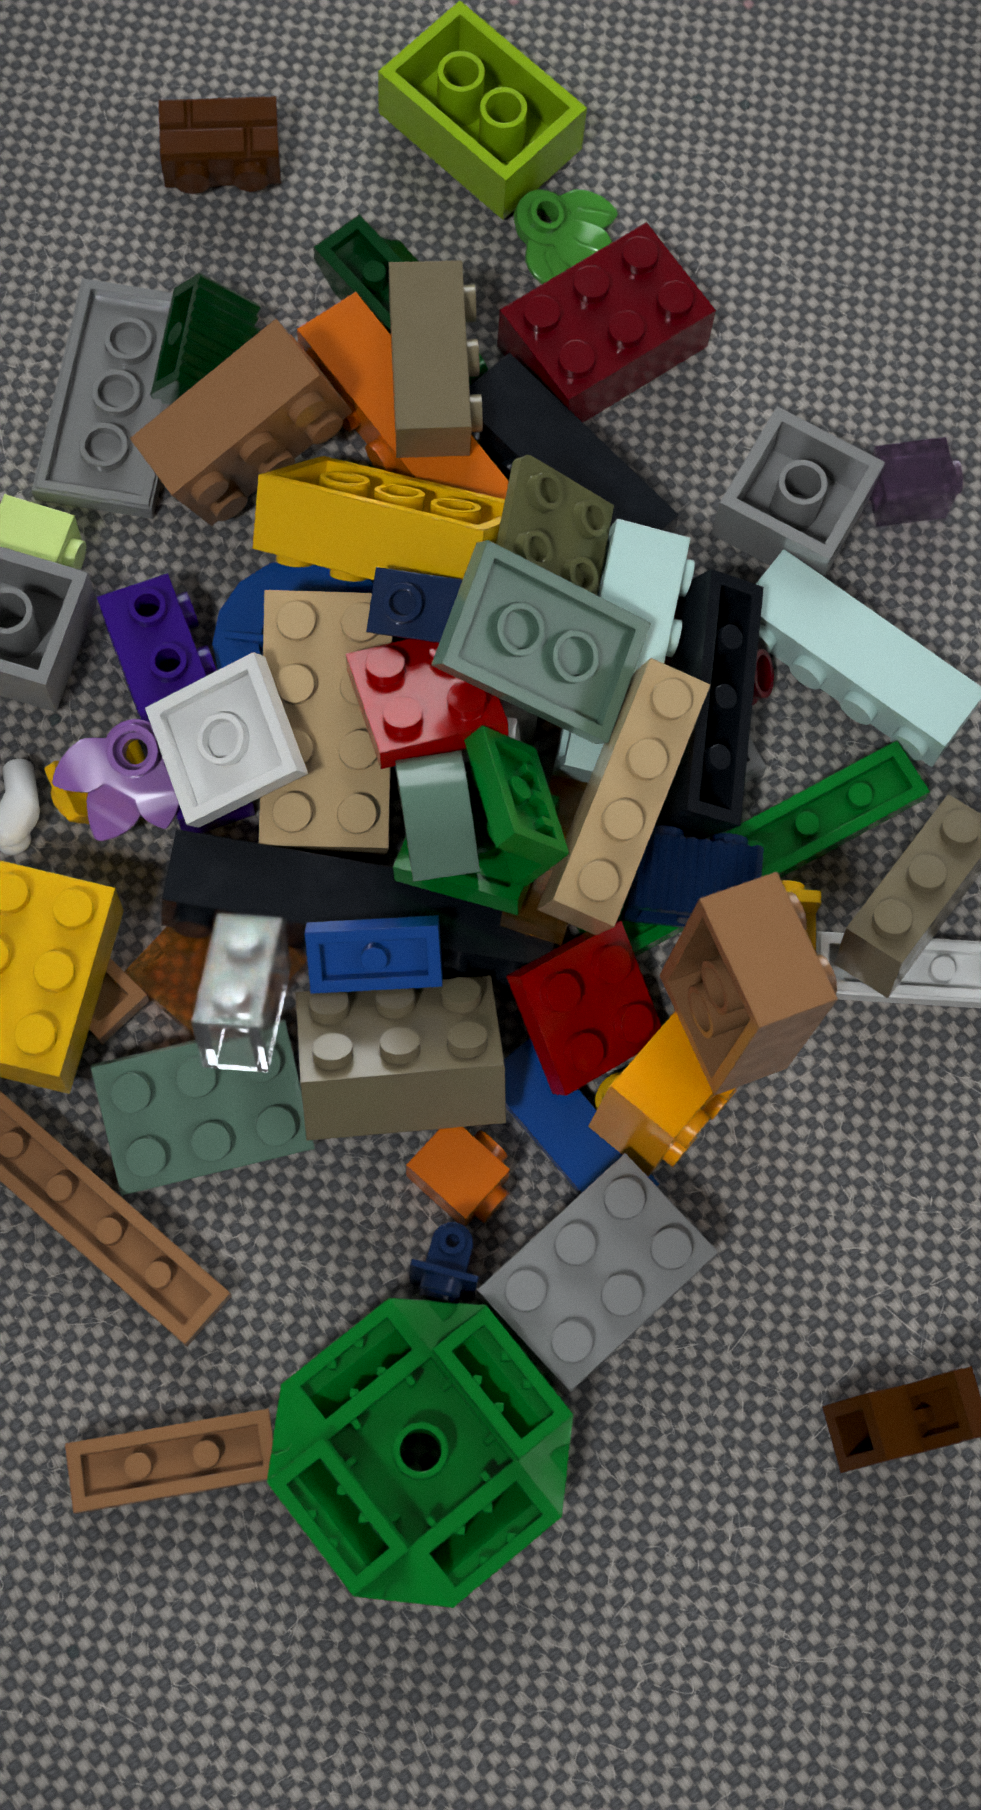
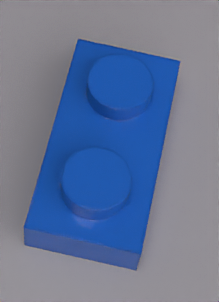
[305,915,443,994]

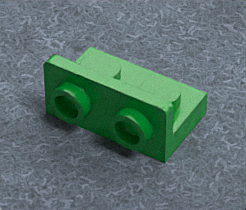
[464,725,570,887]

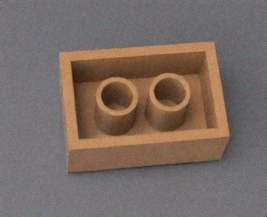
[130,319,352,526]
[659,872,838,1096]

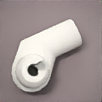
[0,759,40,855]

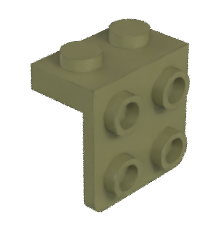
[496,455,614,595]

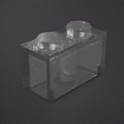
[191,913,291,1073]

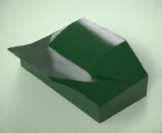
[313,214,418,335]

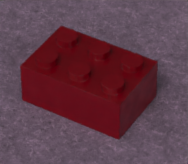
[497,222,716,423]

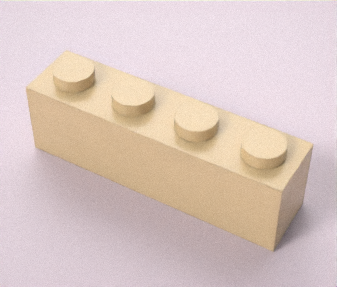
[537,658,710,935]

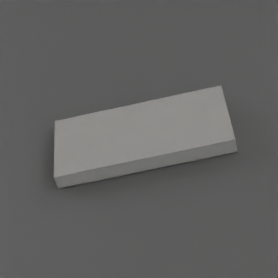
[31,278,173,519]

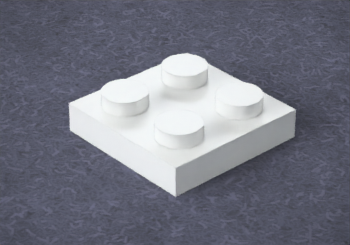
[145,652,308,828]

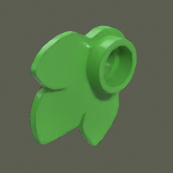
[514,189,618,284]

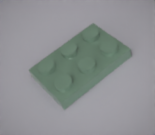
[431,540,651,744]
[91,1019,315,1196]

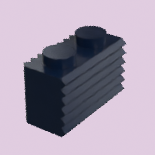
[623,825,764,928]

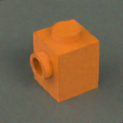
[406,1127,510,1227]

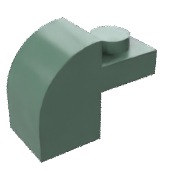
[395,751,480,882]

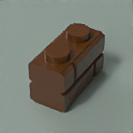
[158,96,281,194]

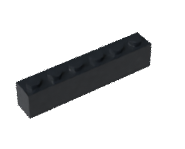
[161,829,557,993]

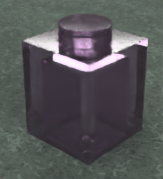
[870,437,963,527]

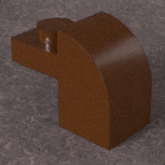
[822,1366,981,1473]

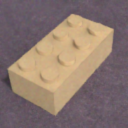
[259,590,392,857]

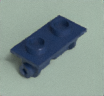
[366,567,463,643]
[410,1222,479,1304]

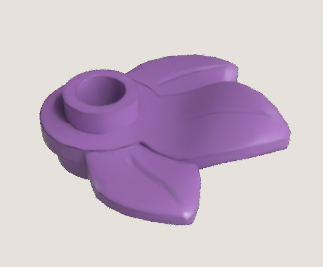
[52,719,179,841]

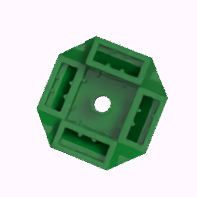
[267,1298,574,1608]

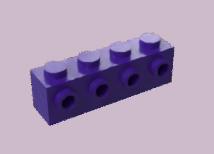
[97,573,255,834]

